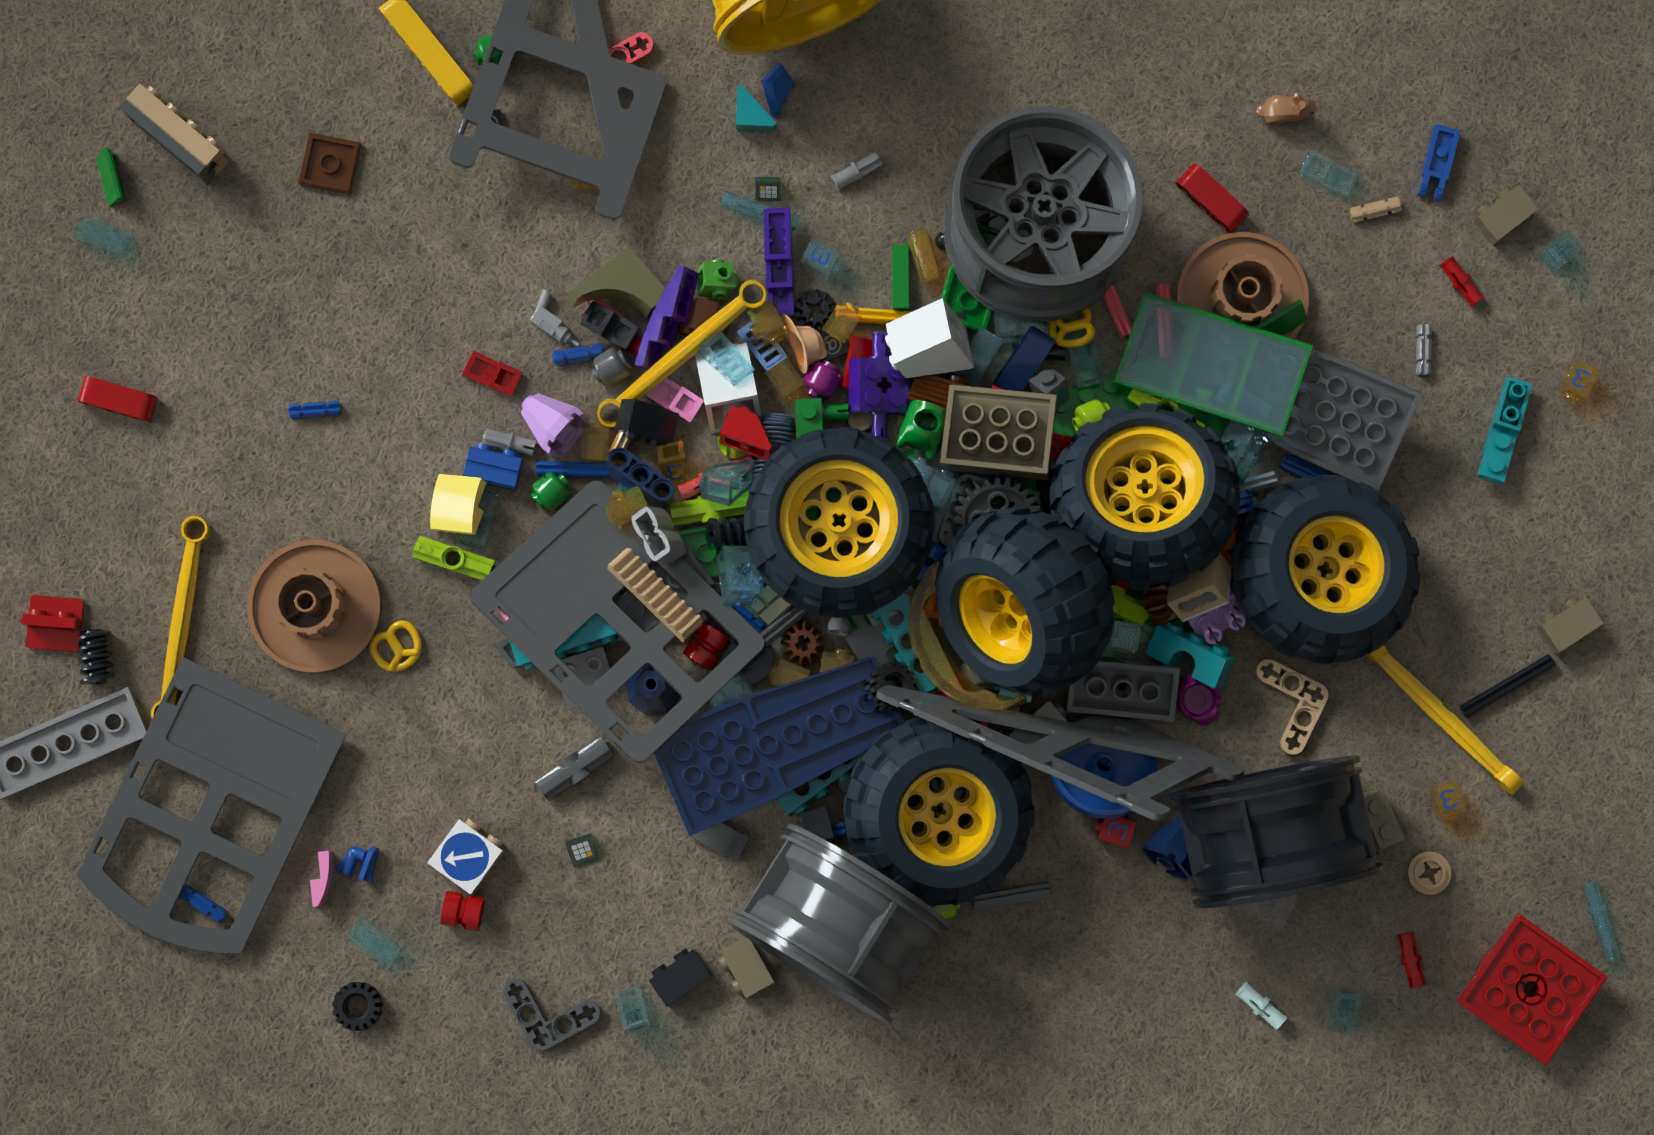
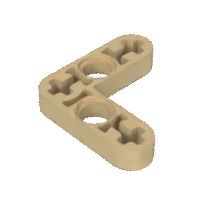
[1255,659,1328,755]

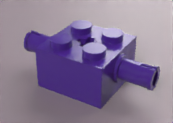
[848,332,910,439]

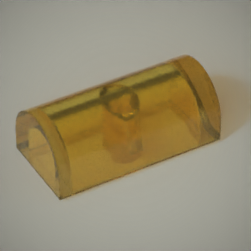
[906,228,942,286]

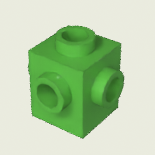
[697,260,738,300]

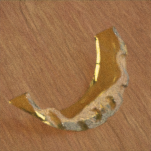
[909,562,1027,710]

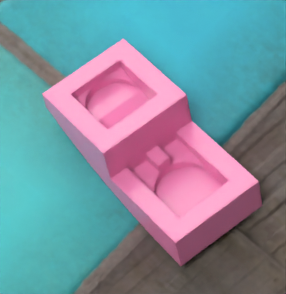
[645,378,704,423]
[310,851,333,907]

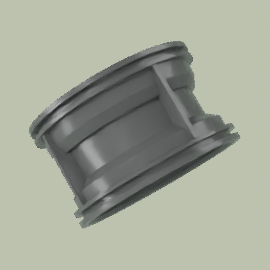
[944,106,1143,322]
[727,824,951,1025]

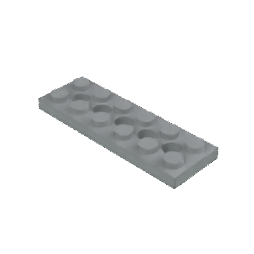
[0,687,147,800]

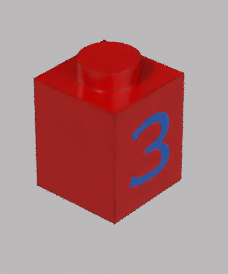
[1093,817,1137,849]

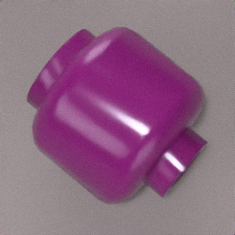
[802,360,842,399]

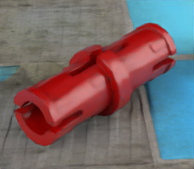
[1439,255,1485,307]
[1397,931,1426,988]

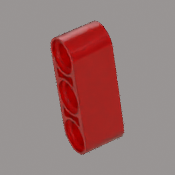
[1175,163,1249,233]
[77,376,158,423]

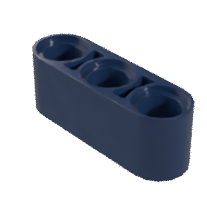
[992,325,1055,391]
[606,447,674,509]

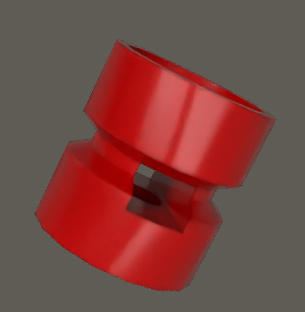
[682,622,731,672]
[440,891,485,932]

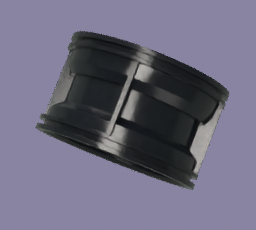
[1170,755,1384,908]

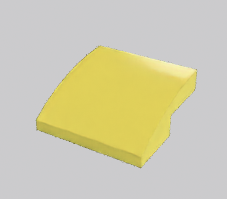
[430,474,487,535]

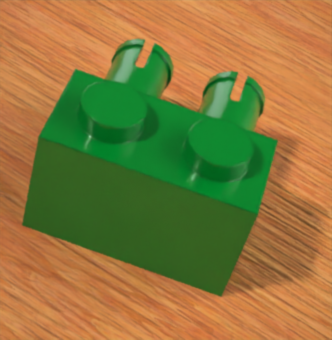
[795,398,849,439]

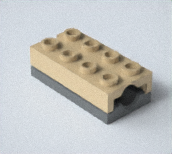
[119,83,228,185]

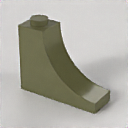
[566,247,665,318]

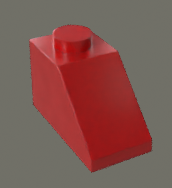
[720,406,771,461]

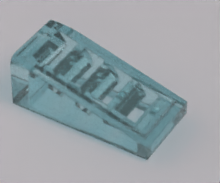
[699,331,755,386]

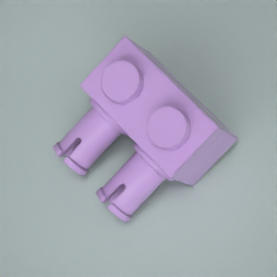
[1188,587,1247,644]

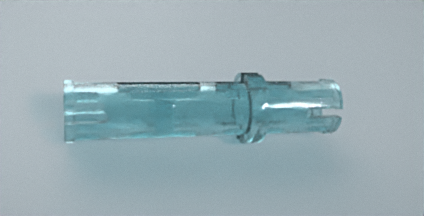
[720,190,800,231]
[1581,880,1622,963]

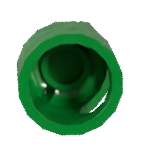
[896,400,946,460]

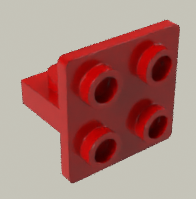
[21,595,84,652]

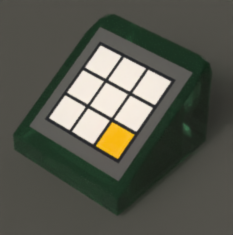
[755,177,782,201]
[565,833,599,867]

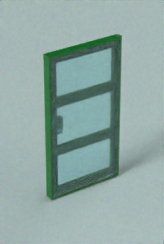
[1114,292,1314,437]

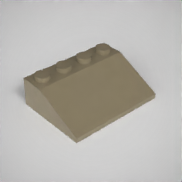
[940,385,1057,480]

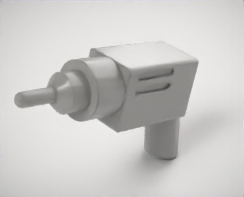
[530,289,580,347]

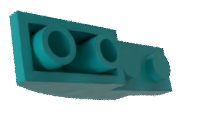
[1476,376,1532,486]

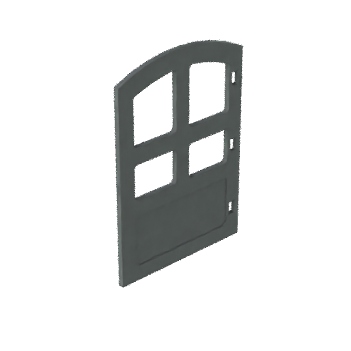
[77,657,347,954]

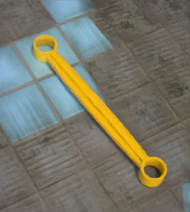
[597,280,766,427]
[151,516,211,719]
[1366,645,1524,795]

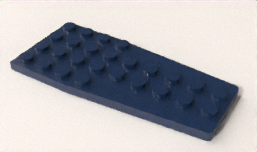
[654,657,904,837]

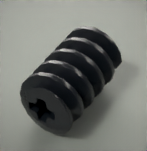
[706,517,749,551]
[77,629,114,685]

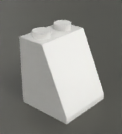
[885,298,974,378]
[695,343,762,434]

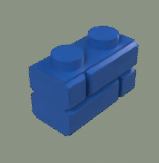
[463,443,524,491]

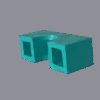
[1145,622,1236,689]

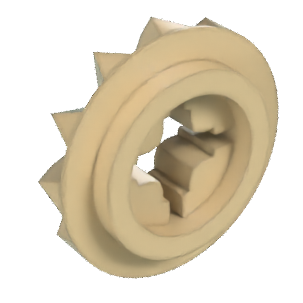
[1407,852,1451,895]

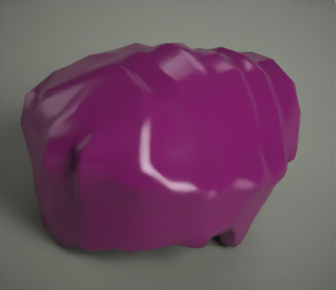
[1176,673,1221,725]

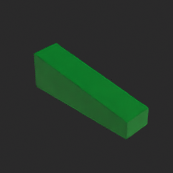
[892,245,909,311]

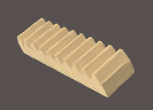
[607,548,703,642]

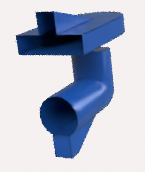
[335,846,380,883]

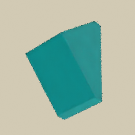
[736,85,777,132]

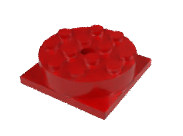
[1456,913,1608,1066]

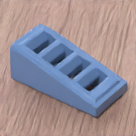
[737,317,789,375]

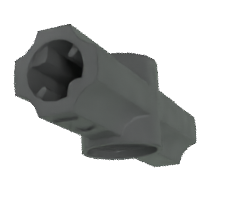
[535,736,615,801]

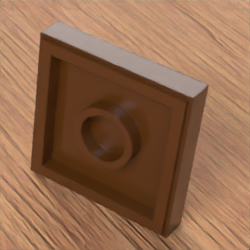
[298,133,362,195]

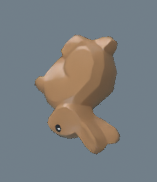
[1256,93,1317,125]

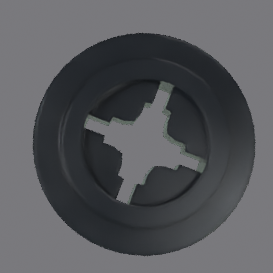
[795,289,837,332]

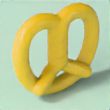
[1048,308,1095,348]
[369,620,422,672]

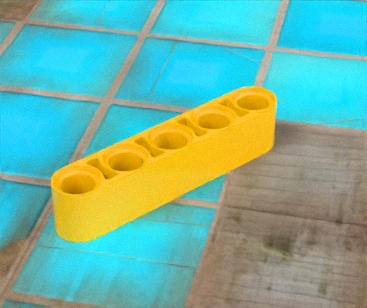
[378,0,474,107]

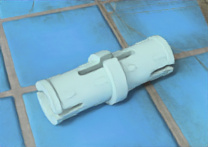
[1235,982,1287,1030]

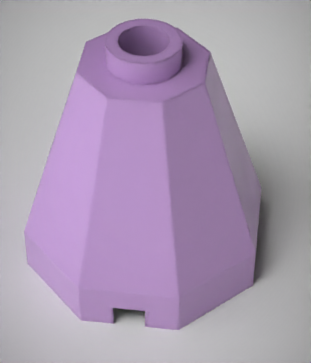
[521,393,589,459]

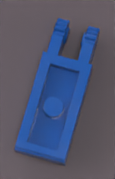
[1418,124,1460,201]

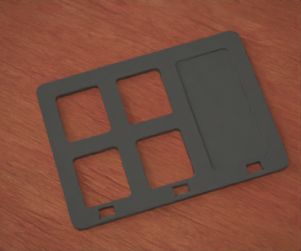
[470,481,764,763]

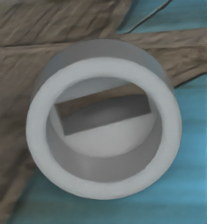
[827,617,849,636]

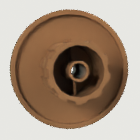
[1176,232,1309,339]
[247,540,382,673]

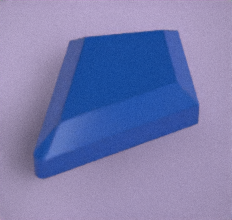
[762,63,795,117]

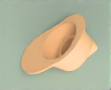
[780,314,827,374]

